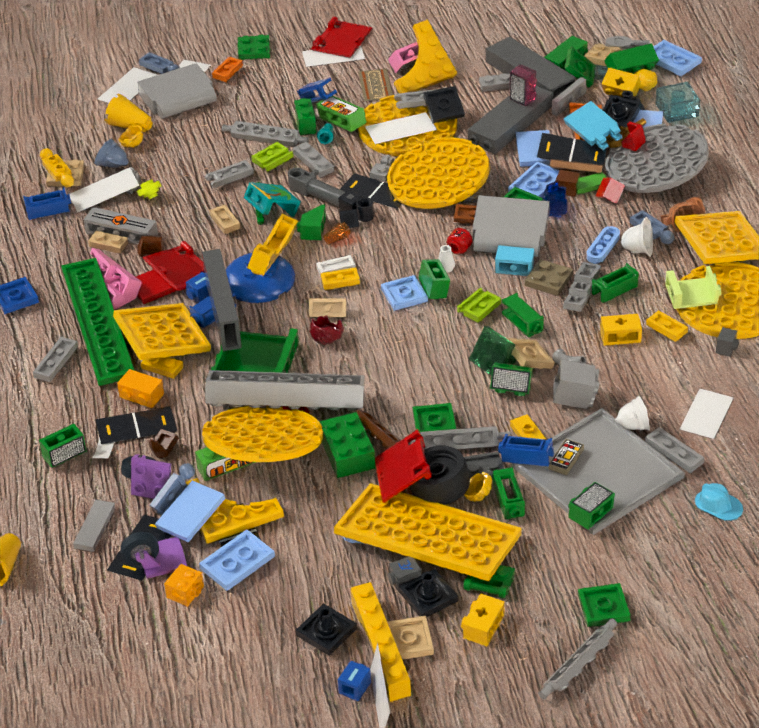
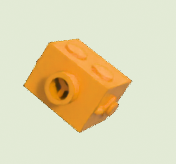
[164,564,204,607]

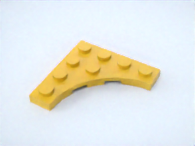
[394,20,457,93]
[185,478,284,544]

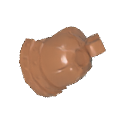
[660,197,705,232]

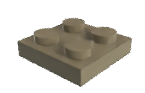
[525,259,573,296]

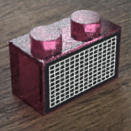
[510,64,537,106]

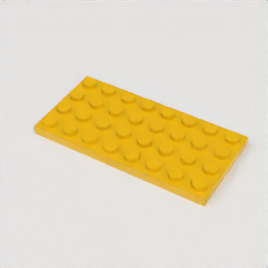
[334,483,522,581]

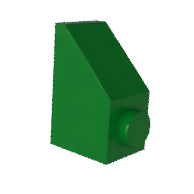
[297,204,326,240]

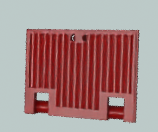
[311,16,373,58]
[143,241,204,291]
[375,429,432,503]

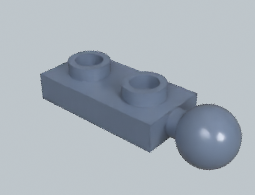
[139,52,180,74]
[630,210,675,245]
[150,463,195,517]

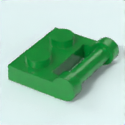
[463,565,515,599]

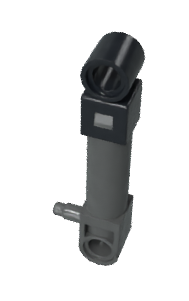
[288,168,374,222]

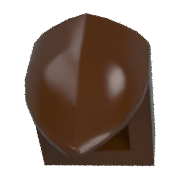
[137,236,164,258]
[149,429,179,458]

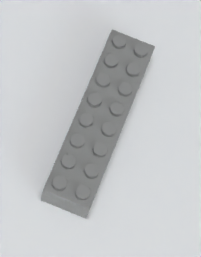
[205,370,365,411]

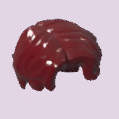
[309,315,344,345]

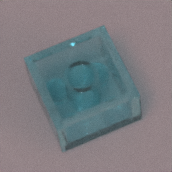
[655,82,700,122]

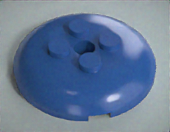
[225,253,295,303]

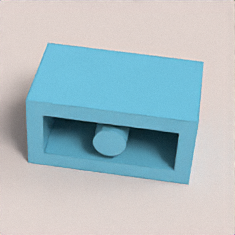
[495,245,534,276]

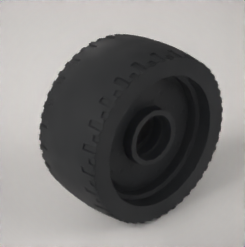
[409,445,470,505]

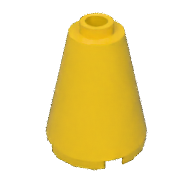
[104,93,153,132]
[0,533,21,586]

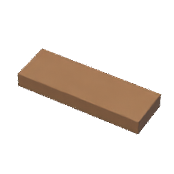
[550,159,603,173]

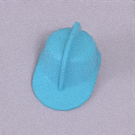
[695,483,743,521]

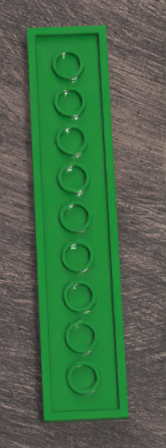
[61,258,135,386]

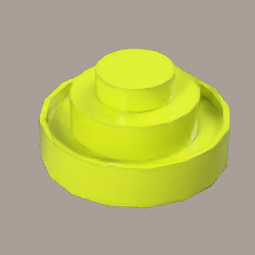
[137,179,162,200]

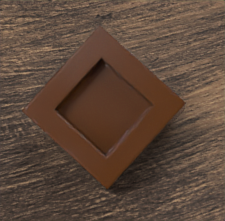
[555,170,580,197]

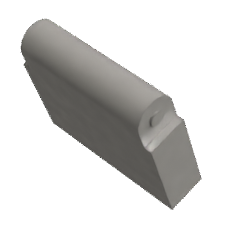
[137,63,217,119]
[472,195,550,257]

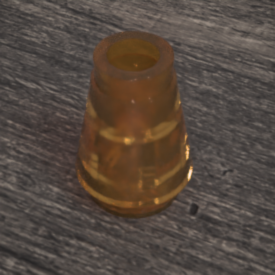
[323,222,351,245]

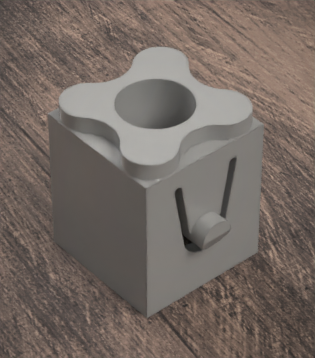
[553,359,599,409]

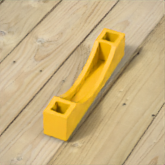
[247,214,298,276]
[350,582,411,702]

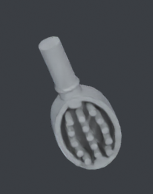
[605,36,650,50]

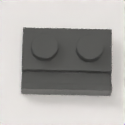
[464,452,504,480]

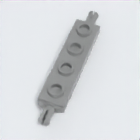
[222,121,309,147]
[409,426,511,449]
[538,618,617,700]

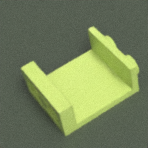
[665,266,721,309]

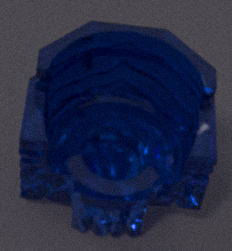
[543,181,568,217]

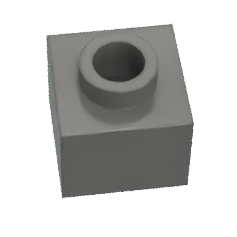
[716,327,739,357]

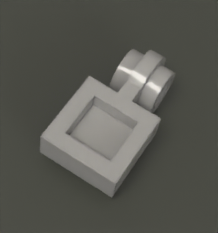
[370,154,394,182]

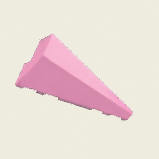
[90,247,142,310]

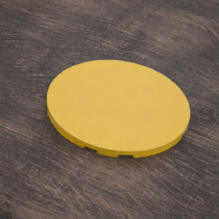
[358,95,457,157]
[387,137,490,209]
[676,262,759,339]
[202,405,323,462]

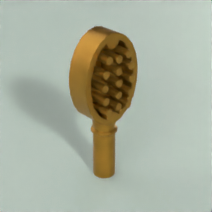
[606,118,646,148]

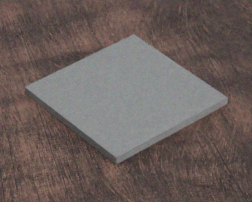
[512,408,685,535]

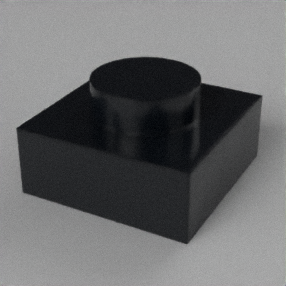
[339,209,359,230]

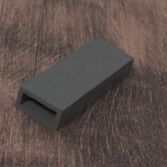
[486,36,575,99]
[468,82,553,154]
[202,249,242,351]

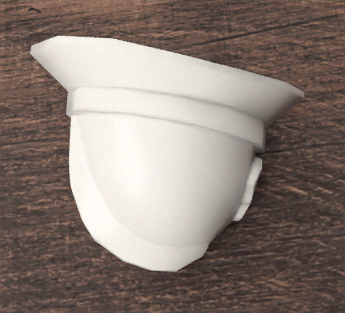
[621,217,653,257]
[615,396,650,431]

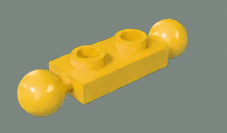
[40,148,74,188]

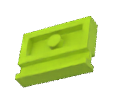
[251,142,293,172]
[457,287,502,323]

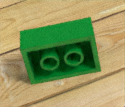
[319,412,376,478]

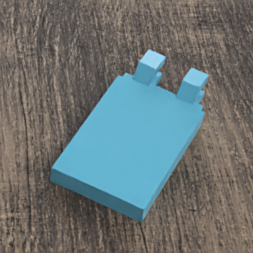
[563,101,623,150]

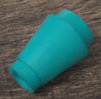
[317,123,333,144]

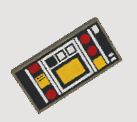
[548,439,584,475]

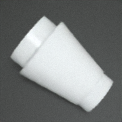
[438,245,455,273]

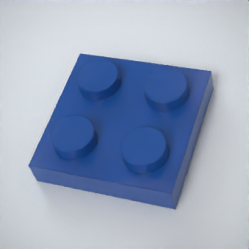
[0,277,39,314]

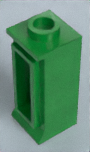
[591,263,639,303]
[502,293,544,338]
[493,467,525,520]

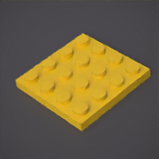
[674,211,759,264]
[113,303,211,360]

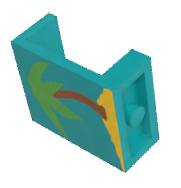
[243,182,301,217]

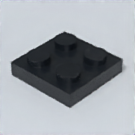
[423,86,465,124]

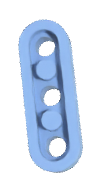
[587,226,620,264]

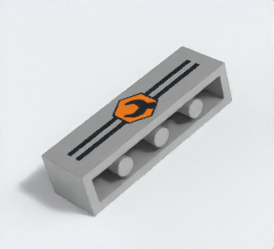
[83,207,158,245]

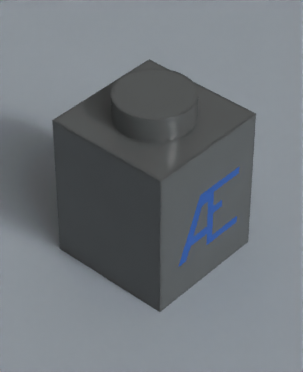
[387,557,421,592]

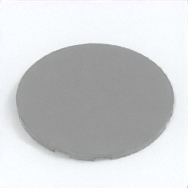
[605,124,709,193]

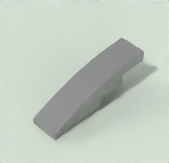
[563,262,601,312]

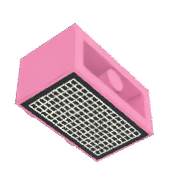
[388,42,419,73]

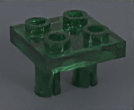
[469,326,517,376]

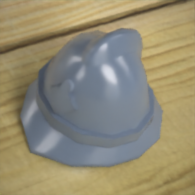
[94,138,129,168]

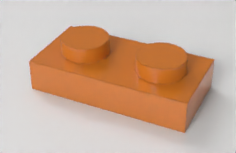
[212,57,243,82]

